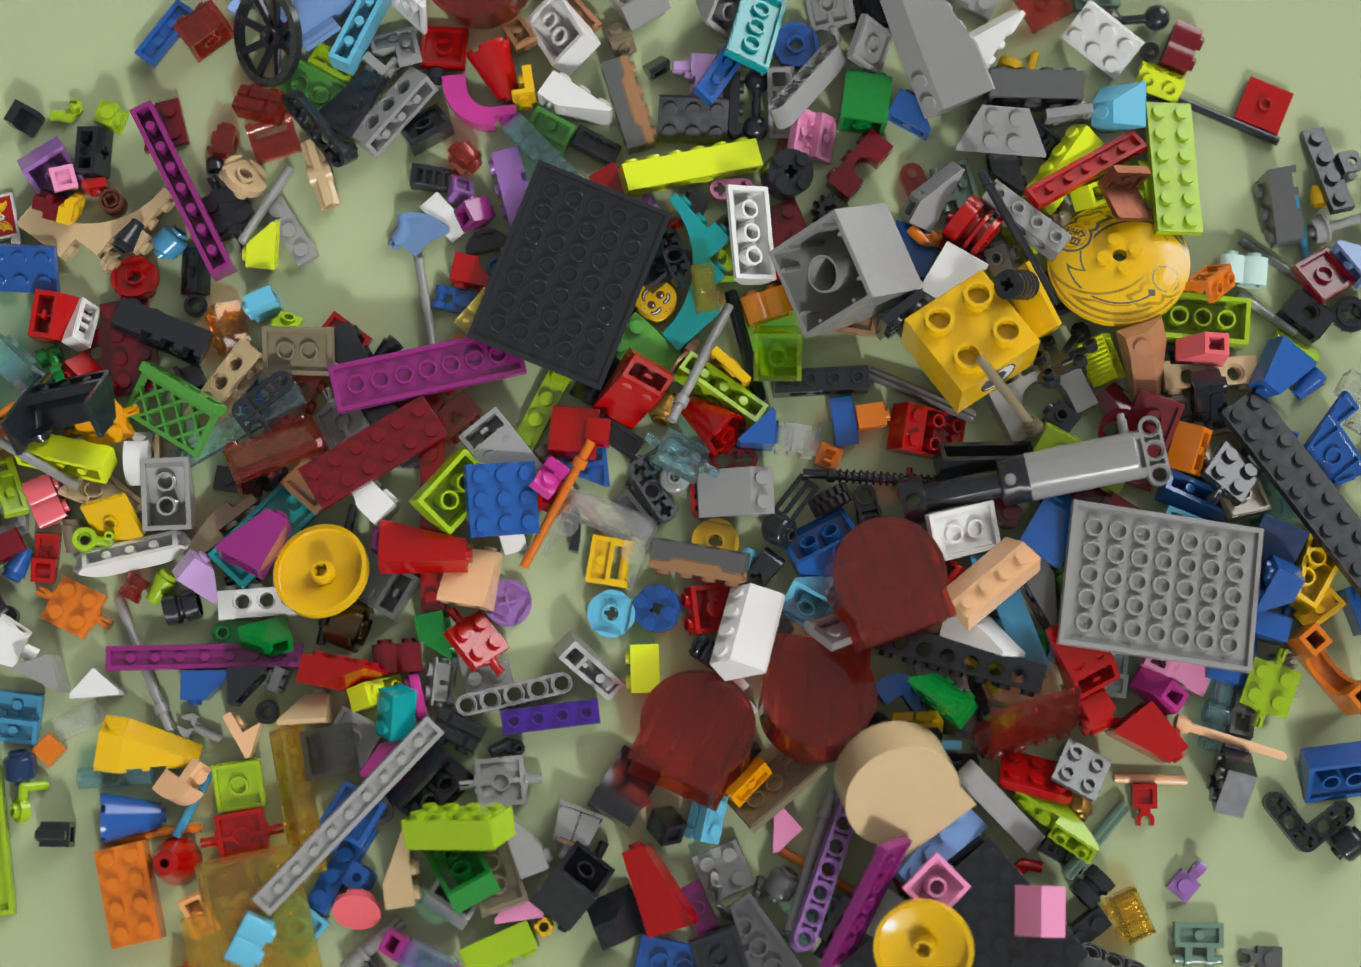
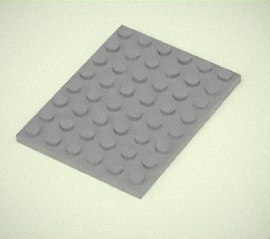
[1056,499,1264,673]

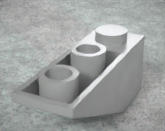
[899,161,965,232]

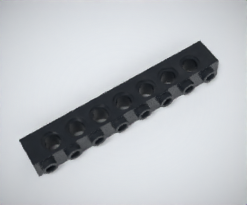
[855,614,1047,698]

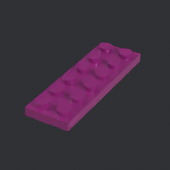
[819,835,912,967]

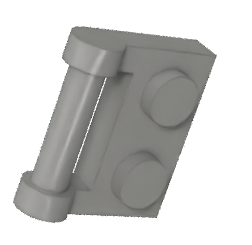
[804,607,869,652]

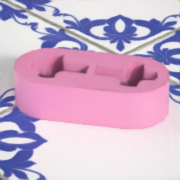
[710,178,754,202]

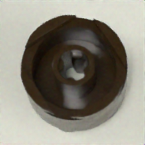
[322,601,374,653]

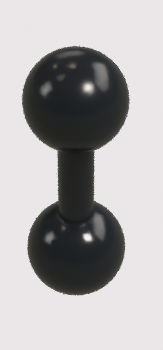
[1104,4,1170,31]
[743,69,769,142]

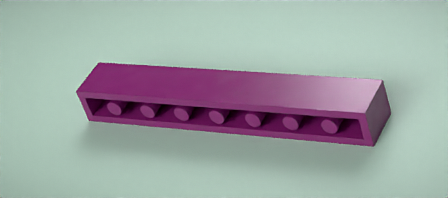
[129,100,238,282]

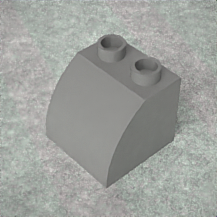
[768,203,924,338]

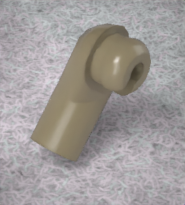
[1051,201,1071,227]

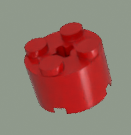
[1066,687,1119,737]

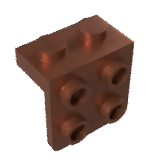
[1097,165,1152,221]

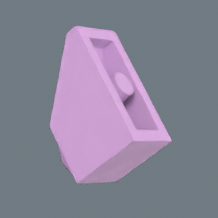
[172,548,217,604]

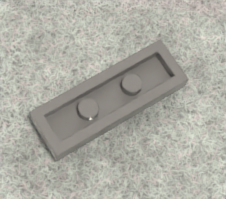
[265,197,319,269]

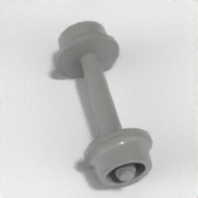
[1307,213,1361,244]

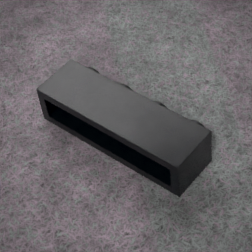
[933,441,1034,479]

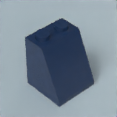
[1249,514,1310,577]

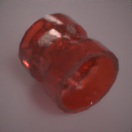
[117,571,151,604]

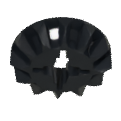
[1332,296,1361,334]

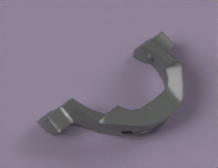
[708,868,767,921]

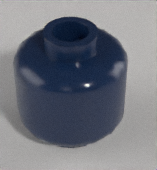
[3,749,37,786]

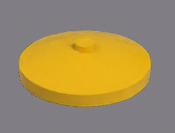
[273,524,369,618]
[873,899,975,967]

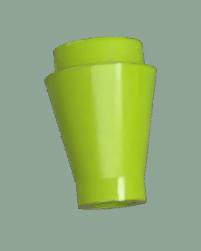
[145,568,177,605]

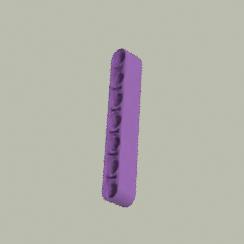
[789,797,854,953]

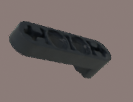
[283,90,359,167]

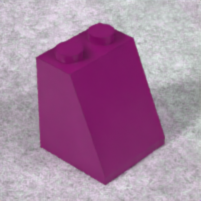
[215,508,292,580]

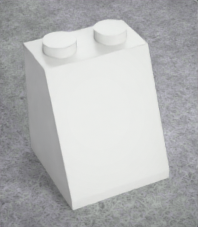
[920,241,989,308]

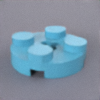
[587,590,635,638]

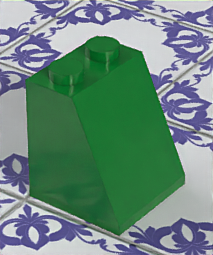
[837,69,892,136]

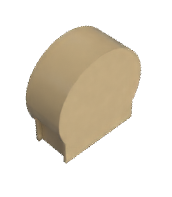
[834,721,976,859]

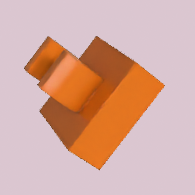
[813,441,844,470]

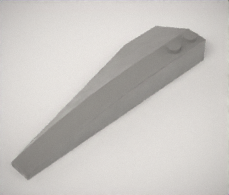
[880,0,995,119]

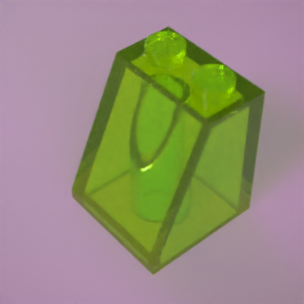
[753,326,802,381]

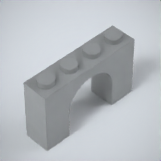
[985,359,1098,441]

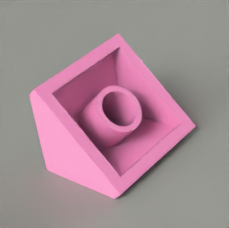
[902,852,971,908]
[1014,885,1065,938]

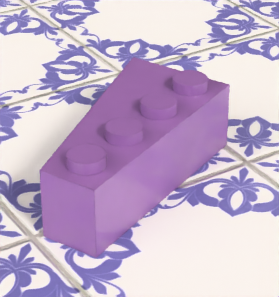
[488,146,528,235]

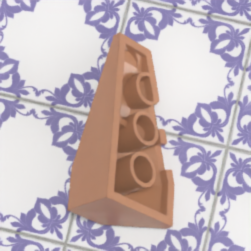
[1116,316,1167,403]

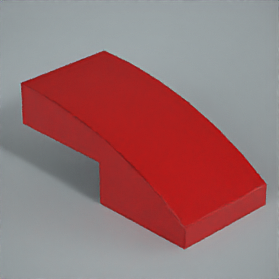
[30,532,62,583]

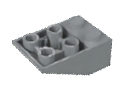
[458,406,542,472]

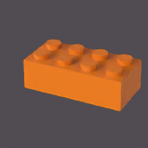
[93,840,167,949]

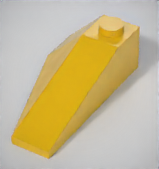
[93,715,204,774]

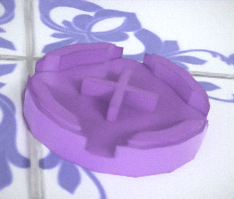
[486,579,532,627]

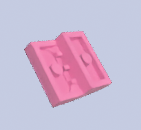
[787,109,838,164]

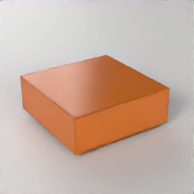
[31,733,67,767]

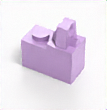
[673,53,723,97]

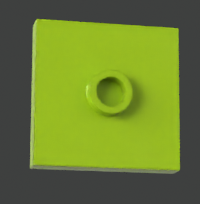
[211,757,267,814]

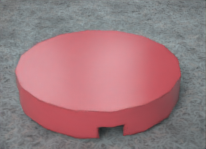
[332,889,382,930]

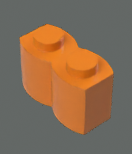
[740,283,794,328]

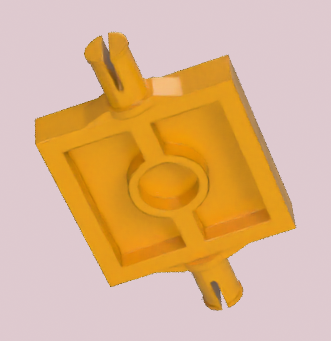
[64,399,140,446]

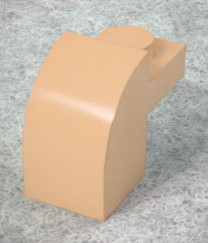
[152,757,211,806]

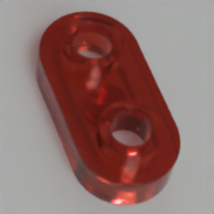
[899,163,927,197]

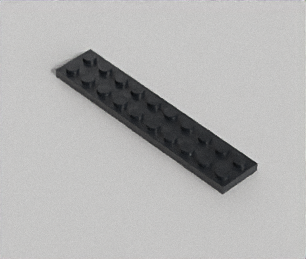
[1218,389,1361,597]

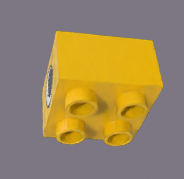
[901,269,1040,414]

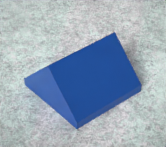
[736,407,776,451]

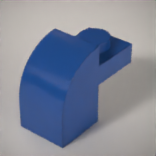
[870,673,924,715]

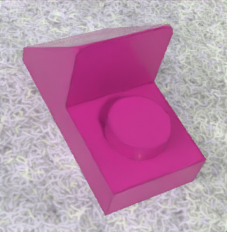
[529,455,570,500]

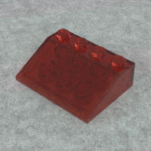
[972,686,1081,760]

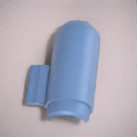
[272,0,357,52]

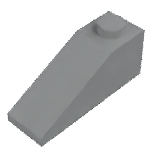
[767,66,795,139]
[554,630,625,701]

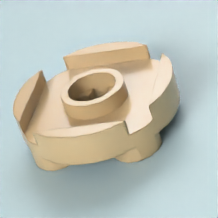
[218,155,267,200]

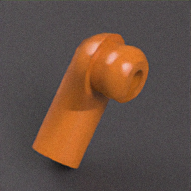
[907,225,943,247]

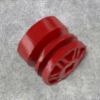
[942,194,1003,256]

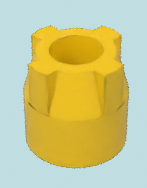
[1309,185,1326,208]
[534,916,554,937]

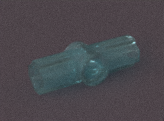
[1197,680,1235,752]
[76,767,155,790]

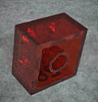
[173,0,234,63]

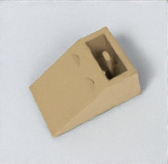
[382,831,424,910]

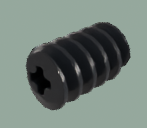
[994,269,1040,300]

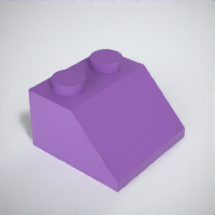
[17,136,86,195]

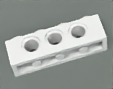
[217,582,301,621]

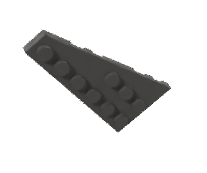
[729,892,803,967]

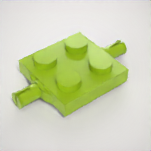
[1238,647,1302,729]

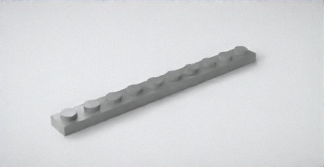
[251,715,444,916]

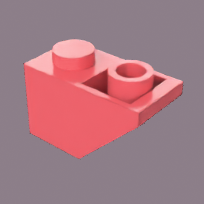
[1175,332,1229,367]

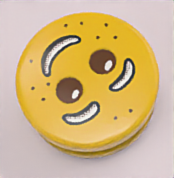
[634,282,677,325]

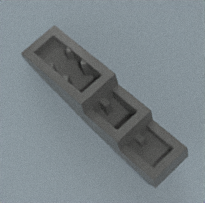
[1223,685,1256,752]

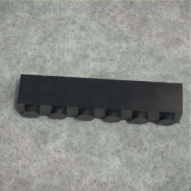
[334,320,402,424]

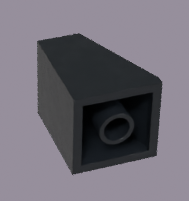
[530,840,615,932]

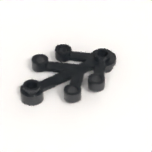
[1033,322,1098,389]

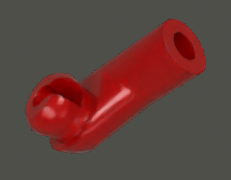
[1014,858,1043,876]

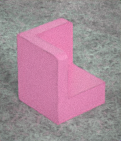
[48,164,79,193]

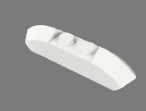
[73,530,191,577]

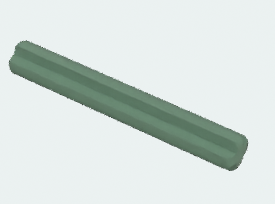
[1061,801,1130,880]

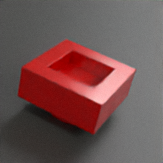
[81,177,111,197]

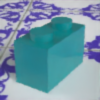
[376,684,417,742]

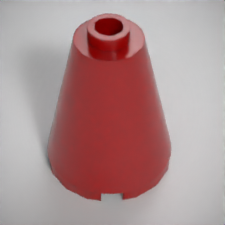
[466,35,519,104]
[681,395,745,456]
[153,837,203,886]

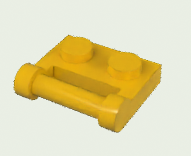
[585,534,635,589]

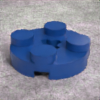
[773,22,819,69]
[633,584,682,633]

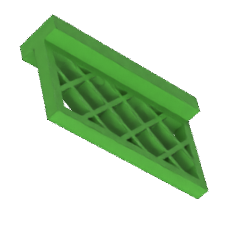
[125,361,228,457]

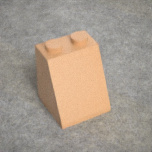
[436,543,503,612]

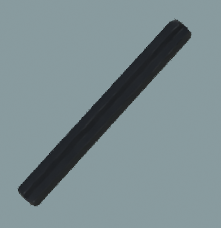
[724,289,766,401]

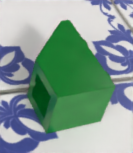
[414,610,456,659]
[237,615,294,658]

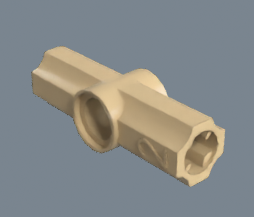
[300,139,341,211]

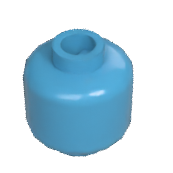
[152,225,188,260]

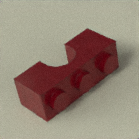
[825,129,894,203]

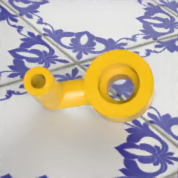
[997,51,1040,70]

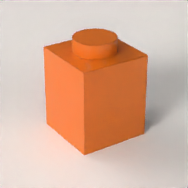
[855,401,890,432]

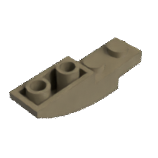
[186,493,260,555]

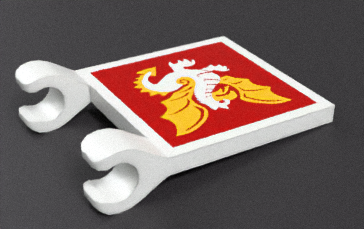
[0,192,24,244]

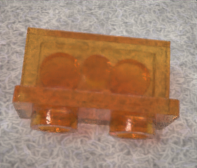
[205,300,252,355]

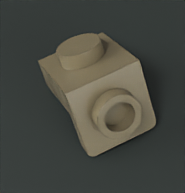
[601,19,637,58]

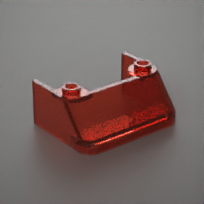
[222,414,328,495]

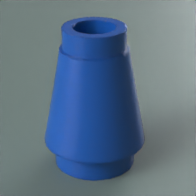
[1291,367,1327,401]
[2,548,34,583]

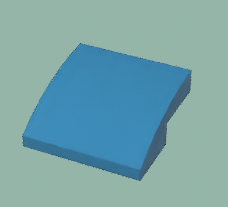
[0,689,45,746]

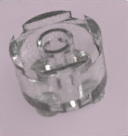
[770,420,822,461]

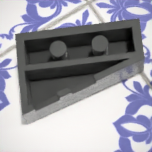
[1254,165,1304,249]

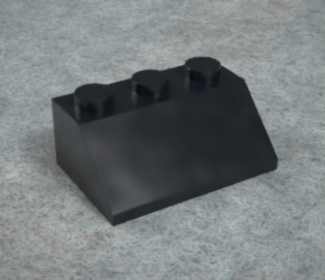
[386,741,474,817]

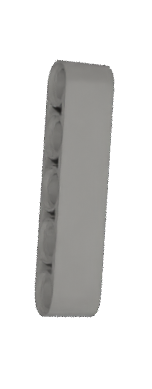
[767,41,847,129]
[456,672,573,717]
[957,759,1046,854]

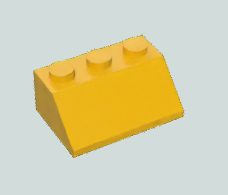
[1007,261,1062,340]

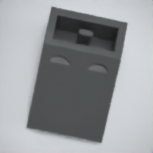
[358,548,421,621]

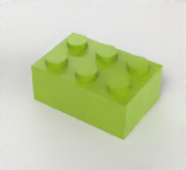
[408,448,480,535]

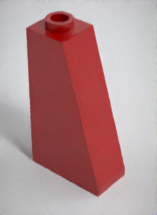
[378,520,473,574]
[622,841,700,938]

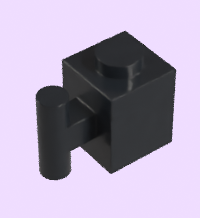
[35,821,76,847]

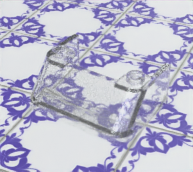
[542,489,657,590]

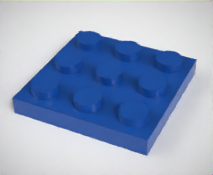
[463,461,540,538]

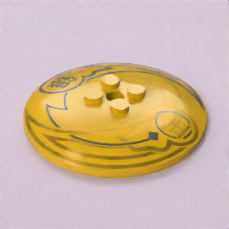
[1047,203,1190,327]

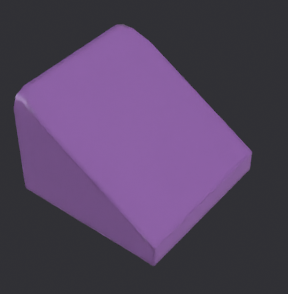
[447,174,474,206]

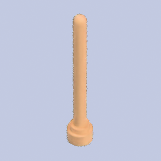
[1172,713,1288,761]

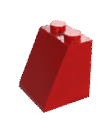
[1104,701,1189,764]

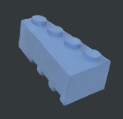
[894,809,988,884]

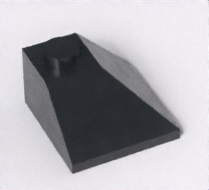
[587,884,646,951]

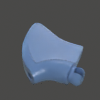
[388,212,450,257]

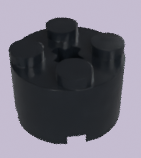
[760,148,813,200]

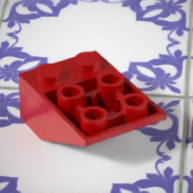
[592,347,675,429]
[886,401,966,460]
[1045,623,1121,700]
[296,650,389,691]

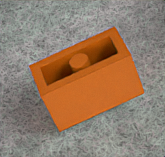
[1167,421,1213,476]

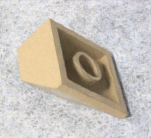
[277,689,333,726]

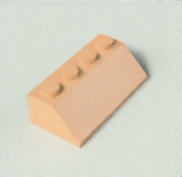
[935,537,1041,631]

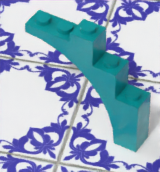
[662,193,730,352]

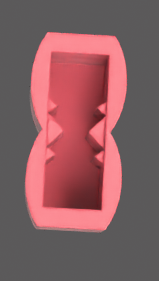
[21,474,72,529]

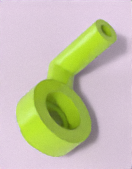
[72,527,115,553]
[9,780,49,823]

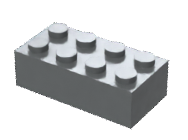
[983,66,1084,112]

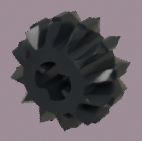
[810,193,848,223]
[689,635,716,672]

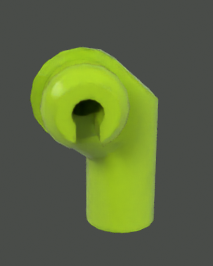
[49,99,84,123]

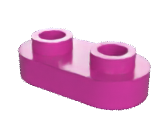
[403,672,427,721]

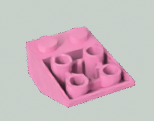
[1137,657,1211,698]

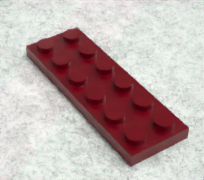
[298,395,448,511]

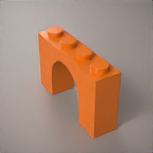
[1283,622,1361,716]

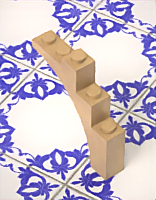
[16,188,175,262]

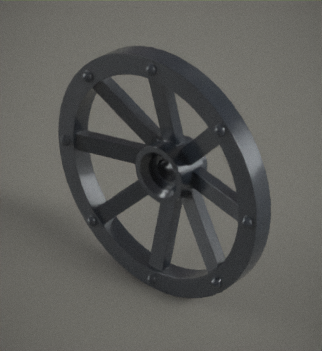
[234,0,302,87]

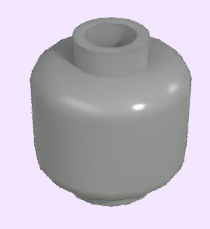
[659,463,690,496]

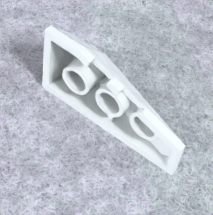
[968,10,1025,68]

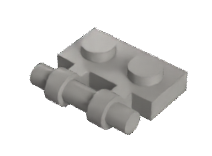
[1041,101,1094,127]

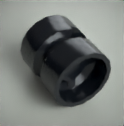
[161,589,204,626]
[1068,863,1116,910]

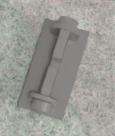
[422,657,451,707]

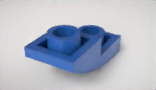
[828,394,859,447]

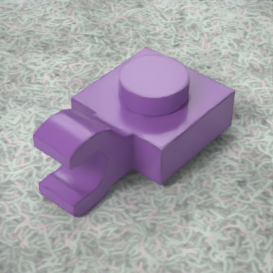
[1165,860,1208,903]

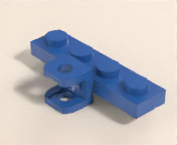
[305,828,379,915]

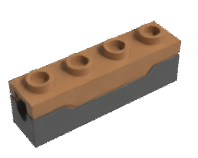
[601,55,658,155]
[649,537,751,587]

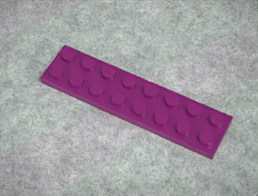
[327,337,527,414]

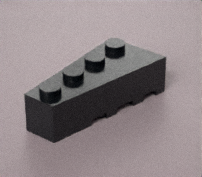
[110,297,213,368]

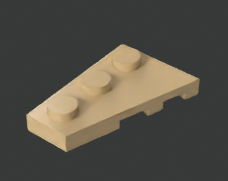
[58,475,142,516]

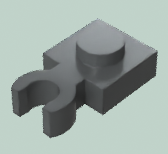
[1238,945,1282,967]

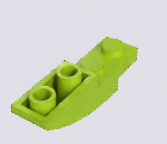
[1011,792,1100,864]

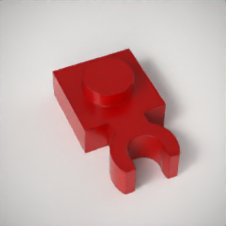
[1131,784,1158,826]

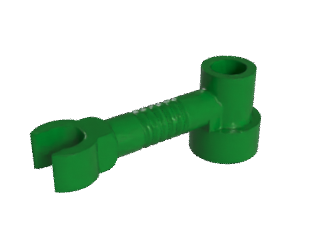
[35,344,66,383]

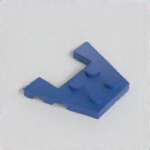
[1303,390,1361,486]

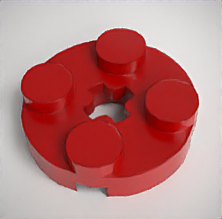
[110,256,160,301]

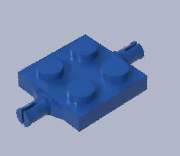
[319,780,387,853]

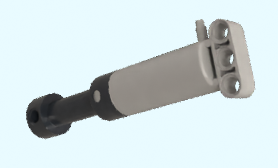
[897,413,1171,527]

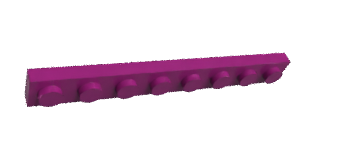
[105,643,304,671]

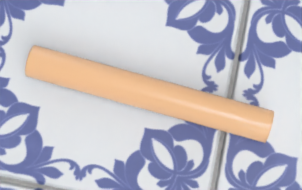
[1113,773,1187,785]

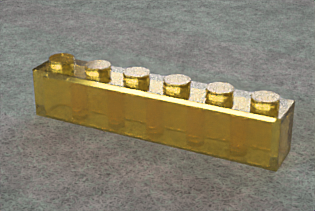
[269,725,328,874]

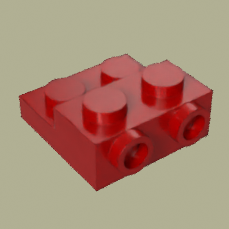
[680,583,734,636]

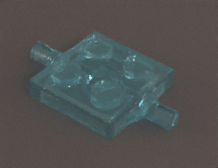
[644,428,720,484]

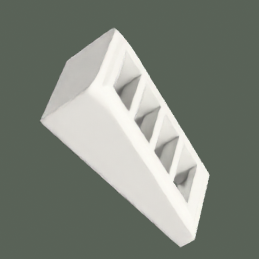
[62,297,101,352]

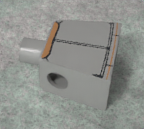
[553,800,604,858]

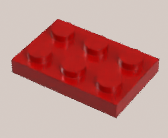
[998,748,1072,805]

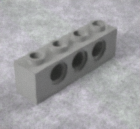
[352,66,438,158]
[981,179,1072,262]

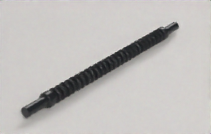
[802,468,946,487]

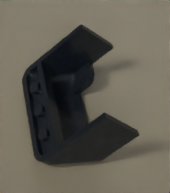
[0,370,116,456]

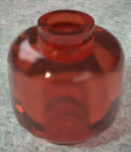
[448,140,483,175]

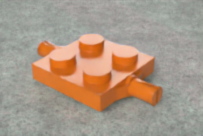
[35,576,113,640]

